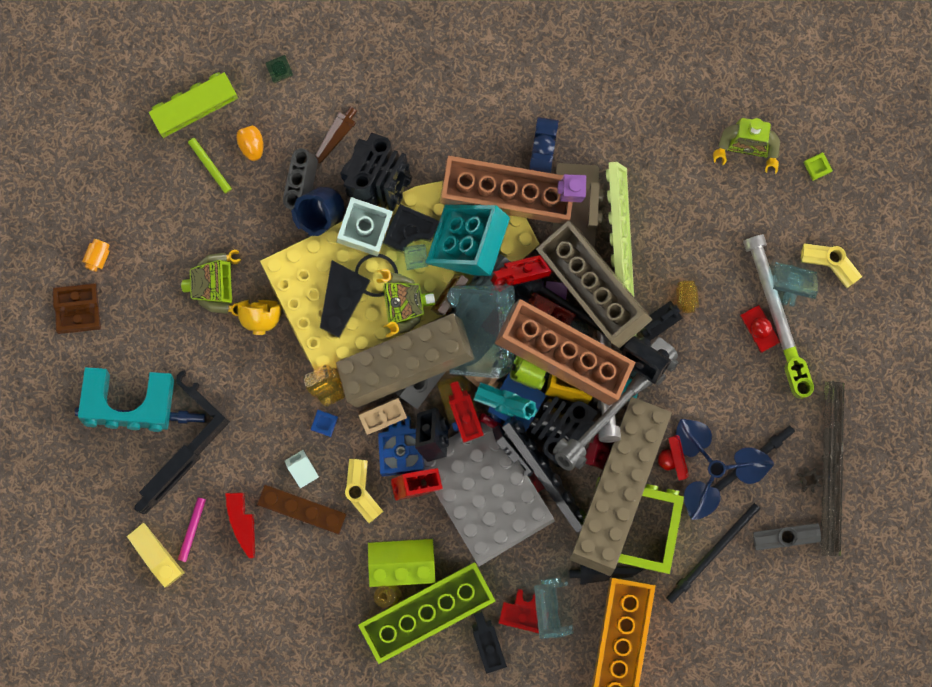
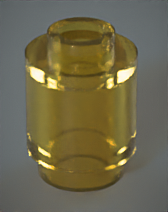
[676,281,699,313]
[374,585,401,608]

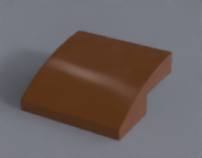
[53,283,101,334]

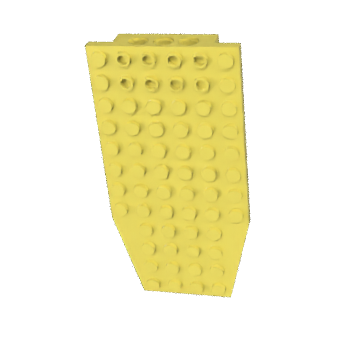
[260,181,540,378]

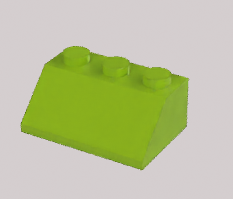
[368,539,436,587]

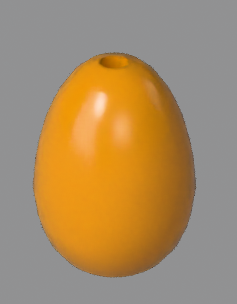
[236,125,264,161]

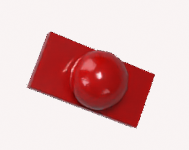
[740,305,780,353]
[658,435,689,480]

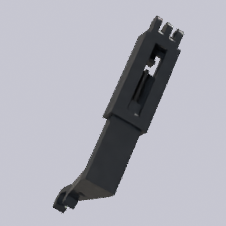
[134,370,230,514]

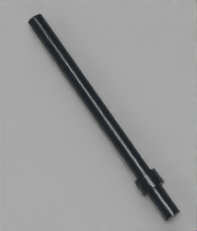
[713,425,795,492]
[666,503,760,604]

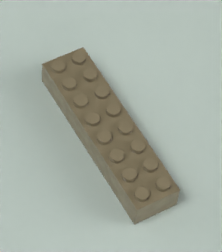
[569,397,672,576]

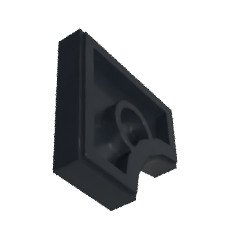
[383,204,439,252]

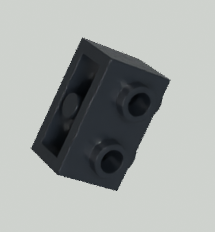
[415,408,450,462]

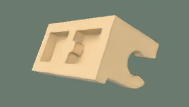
[358,396,407,435]

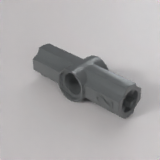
[753,523,821,551]

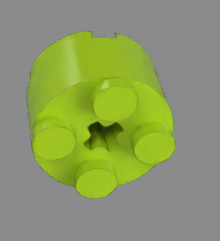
[510,355,546,390]

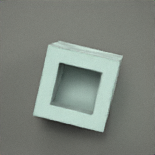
[285,450,319,488]

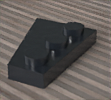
[320,260,371,339]

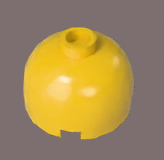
[237,300,281,335]

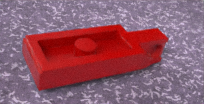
[491,255,552,287]
[448,381,484,443]

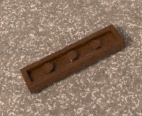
[257,485,347,534]

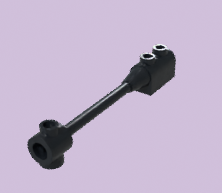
[514,278,671,384]

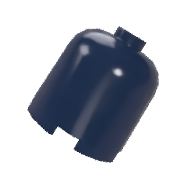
[291,187,345,236]

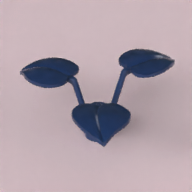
[676,419,774,520]

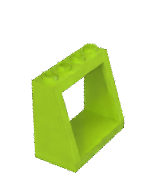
[594,477,684,574]

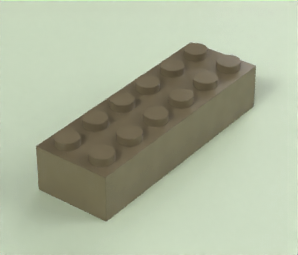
[536,220,653,348]
[336,313,474,407]

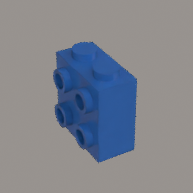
[487,373,547,432]

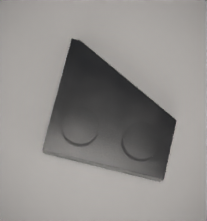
[492,424,534,477]

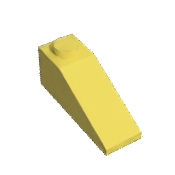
[127,523,184,588]

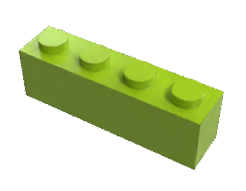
[149,72,238,138]

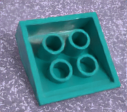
[426,204,510,276]

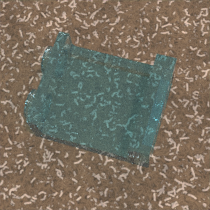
[534,578,574,639]

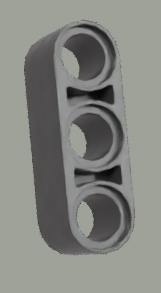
[283,148,318,210]

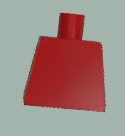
[391,468,443,501]

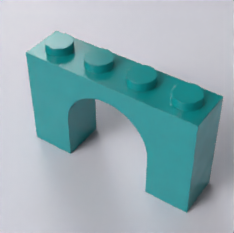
[78,367,174,432]

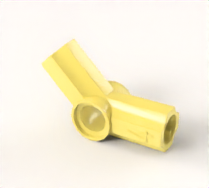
[801,244,862,288]
[345,459,384,523]

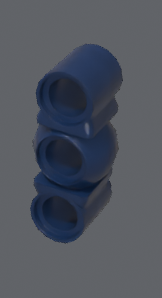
[529,117,559,173]

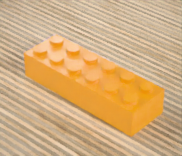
[592,577,656,687]

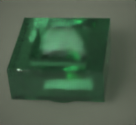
[265,55,293,83]

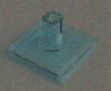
[773,262,818,306]

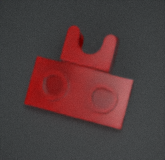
[498,589,546,634]

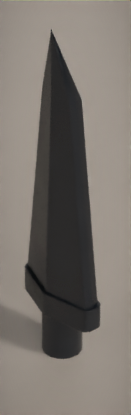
[569,564,644,585]

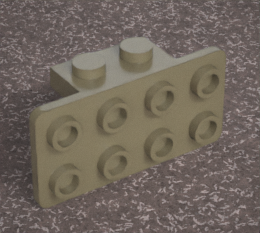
[552,163,603,248]

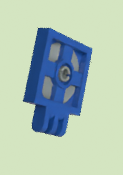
[378,416,425,477]

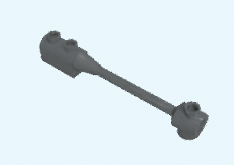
[553,337,679,471]

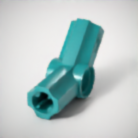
[474,382,537,420]

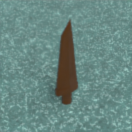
[315,106,357,164]

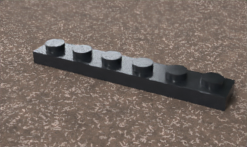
[502,415,586,533]

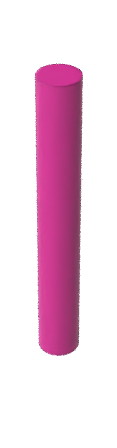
[178,497,206,562]

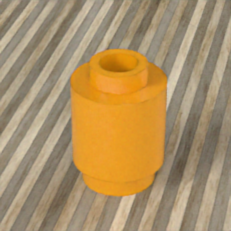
[82,239,110,272]

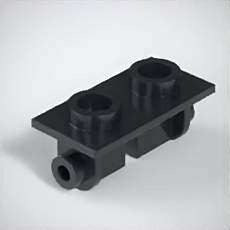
[640,301,683,341]

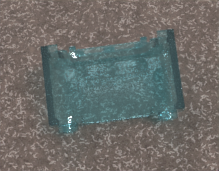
[448,285,515,379]

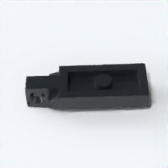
[472,611,507,674]

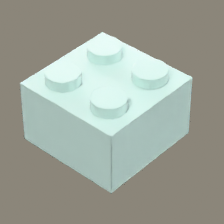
[337,197,393,257]

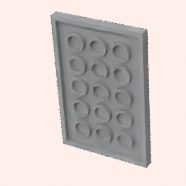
[424,414,555,566]

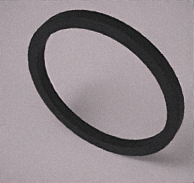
[355,254,398,297]

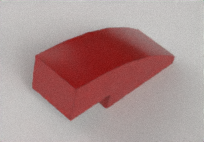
[225,493,255,558]

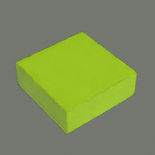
[803,152,833,181]

